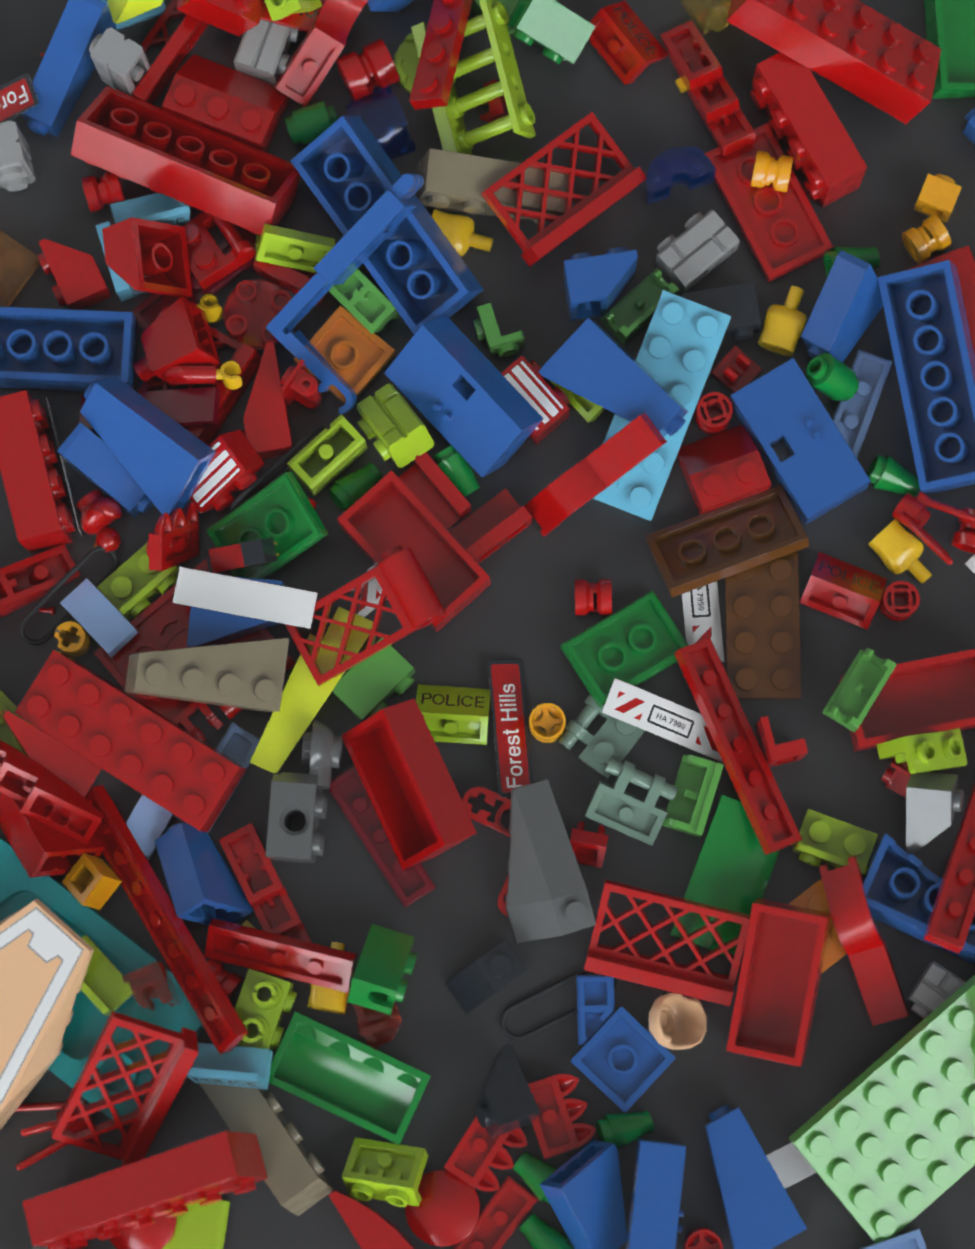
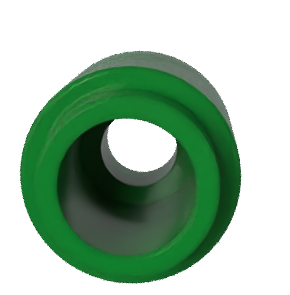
[285,101,338,146]
[806,353,859,401]

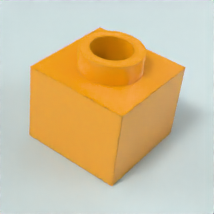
[913,174,962,223]
[62,853,122,910]

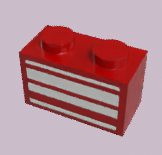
[501,356,570,445]
[190,429,265,513]

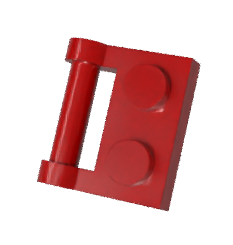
[182,212,255,290]

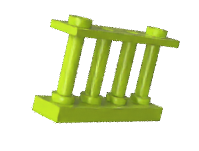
[411,0,536,155]

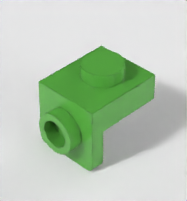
[472,303,524,357]

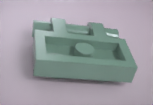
[558,694,645,781]
[584,758,678,846]

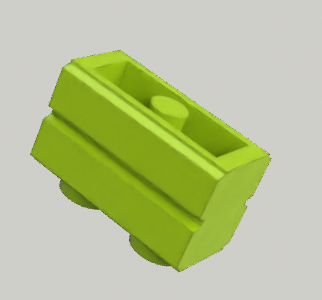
[356,383,434,468]
[287,415,368,497]

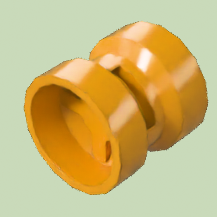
[751,150,793,192]
[901,215,952,264]
[529,703,566,743]

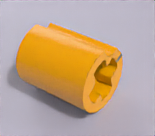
[54,621,91,657]

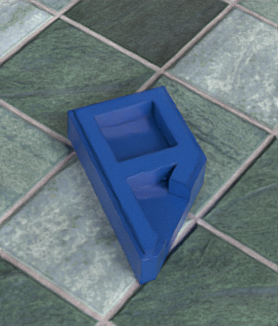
[576,975,615,1045]

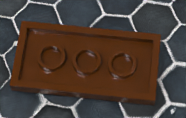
[645,485,809,598]
[724,553,801,700]

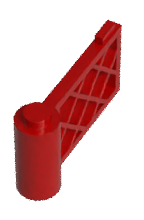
[285,545,446,686]

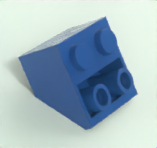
[563,247,638,321]

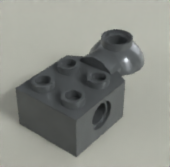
[266,719,342,864]

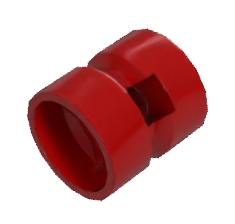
[336,38,400,102]

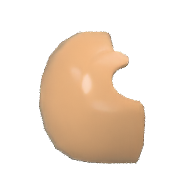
[648,993,707,1050]

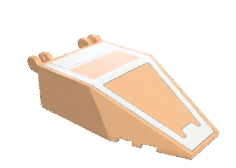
[0,899,94,1130]

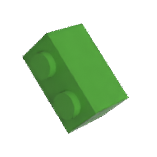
[332,638,415,722]

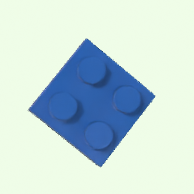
[570,1006,676,1113]

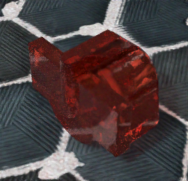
[353,1001,402,1050]

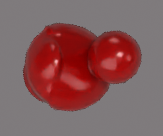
[76,489,122,553]

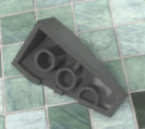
[505,779,596,943]

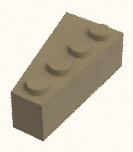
[414,148,568,225]
[125,638,289,713]
[199,1083,334,1216]

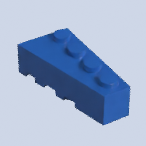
[862,833,975,965]

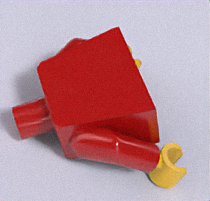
[133,294,243,390]

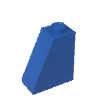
[801,250,883,363]
[57,422,153,518]
[187,576,286,648]
[154,822,253,925]
[539,1140,628,1249]

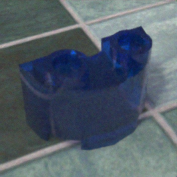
[345,86,416,160]
[644,146,716,205]

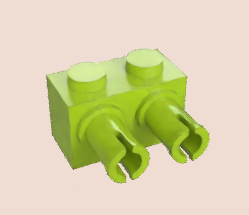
[235,969,297,1050]

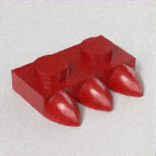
[146,502,199,571]
[528,1074,596,1159]
[444,1116,527,1192]

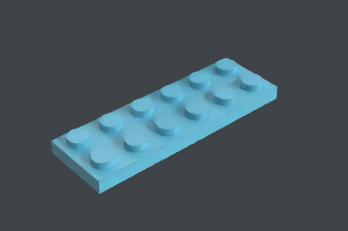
[593,290,731,521]

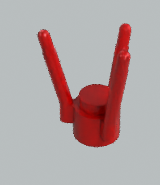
[892,492,975,565]
[15,1100,89,1171]

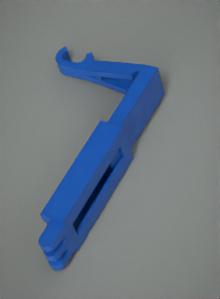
[266,174,424,414]

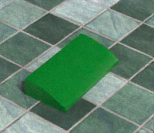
[924,0,975,98]
[670,795,780,957]
[269,1011,431,1145]

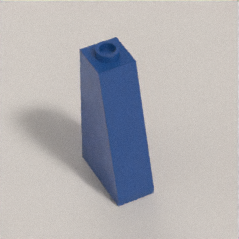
[22,0,117,137]
[538,318,689,437]
[80,375,216,515]
[704,1104,807,1249]

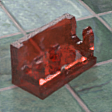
[122,961,181,1011]

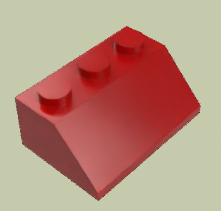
[162,54,290,153]

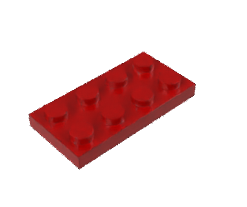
[703,123,834,282]

